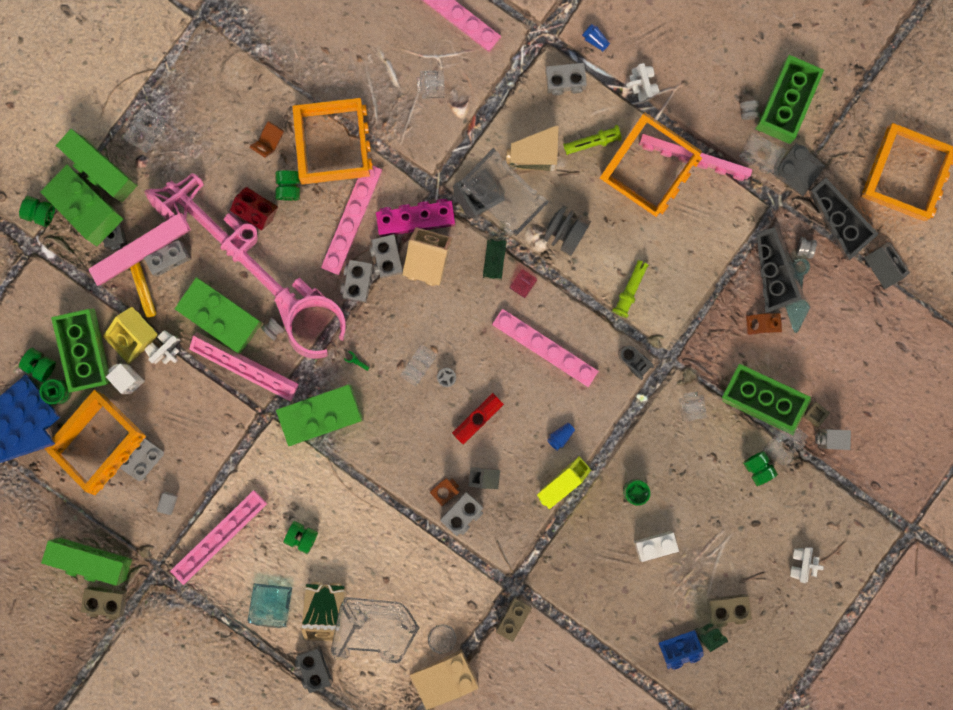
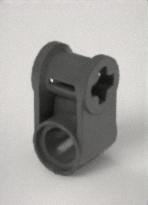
[618,346,655,380]

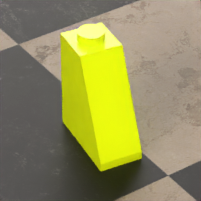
[537,456,591,510]

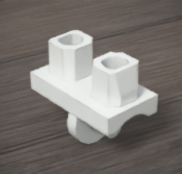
[626,63,659,102]
[144,330,181,365]
[790,547,824,583]

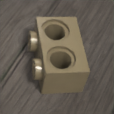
[81,587,127,620]
[707,594,752,627]
[496,595,532,642]

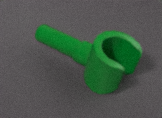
[344,351,370,371]

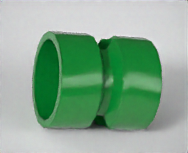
[275,170,300,201]
[19,195,55,227]
[18,348,56,382]
[39,379,72,404]
[743,451,778,486]
[623,479,651,506]
[283,521,319,555]

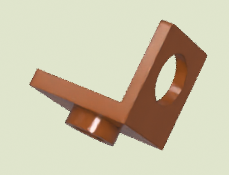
[249,121,285,158]
[746,313,782,335]
[430,477,460,506]

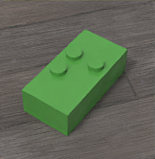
[755,55,824,144]
[55,129,137,203]
[40,165,123,247]
[174,277,263,354]
[51,309,111,393]
[722,364,811,435]
[276,385,363,447]
[41,537,132,586]

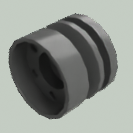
[543,205,592,256]

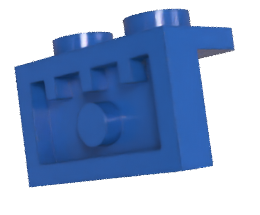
[659,630,704,670]

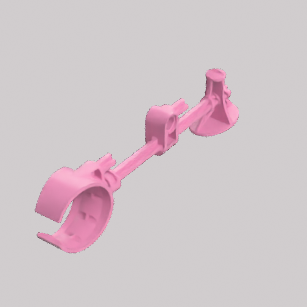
[144,173,345,359]

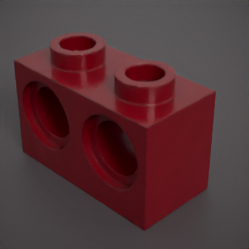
[230,186,278,231]

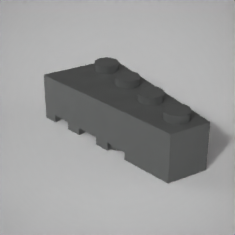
[809,178,879,261]
[757,227,806,313]

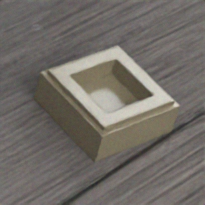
[803,401,830,428]

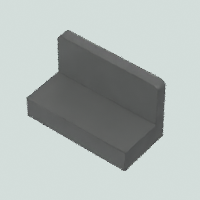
[865,242,910,289]

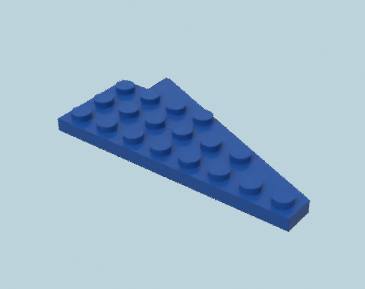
[0,374,60,463]

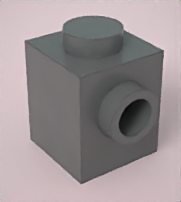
[103,222,128,251]
[468,467,500,489]

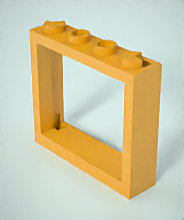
[292,98,373,184]
[600,112,702,217]
[860,123,953,221]
[44,390,146,495]

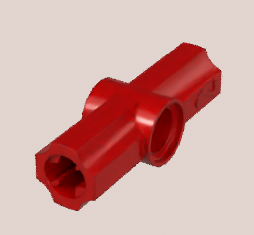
[452,393,504,445]

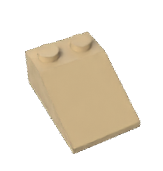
[410,649,479,710]

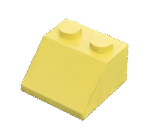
[103,307,158,364]

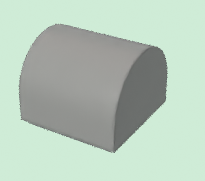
[156,491,178,515]

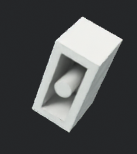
[106,364,145,394]
[634,531,679,562]

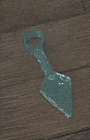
[786,258,810,333]

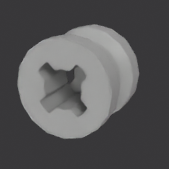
[740,101,761,120]
[796,237,817,259]
[261,317,285,341]
[437,368,456,387]

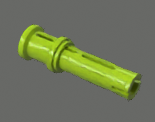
[563,125,622,155]
[612,260,649,318]

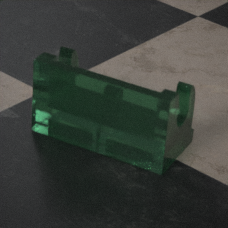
[483,239,507,281]
[694,623,728,652]

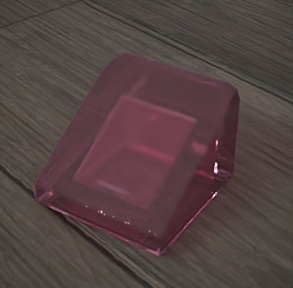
[510,269,537,298]

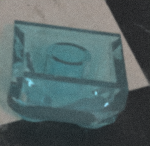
[247,583,292,628]

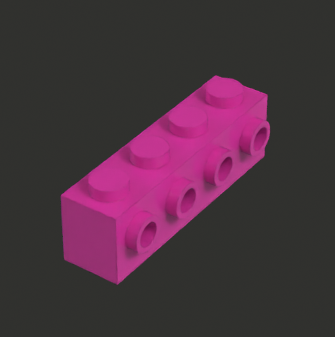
[376,199,455,237]

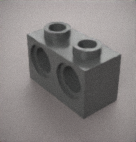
[295,646,333,693]

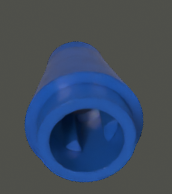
[582,24,610,52]
[547,423,575,451]

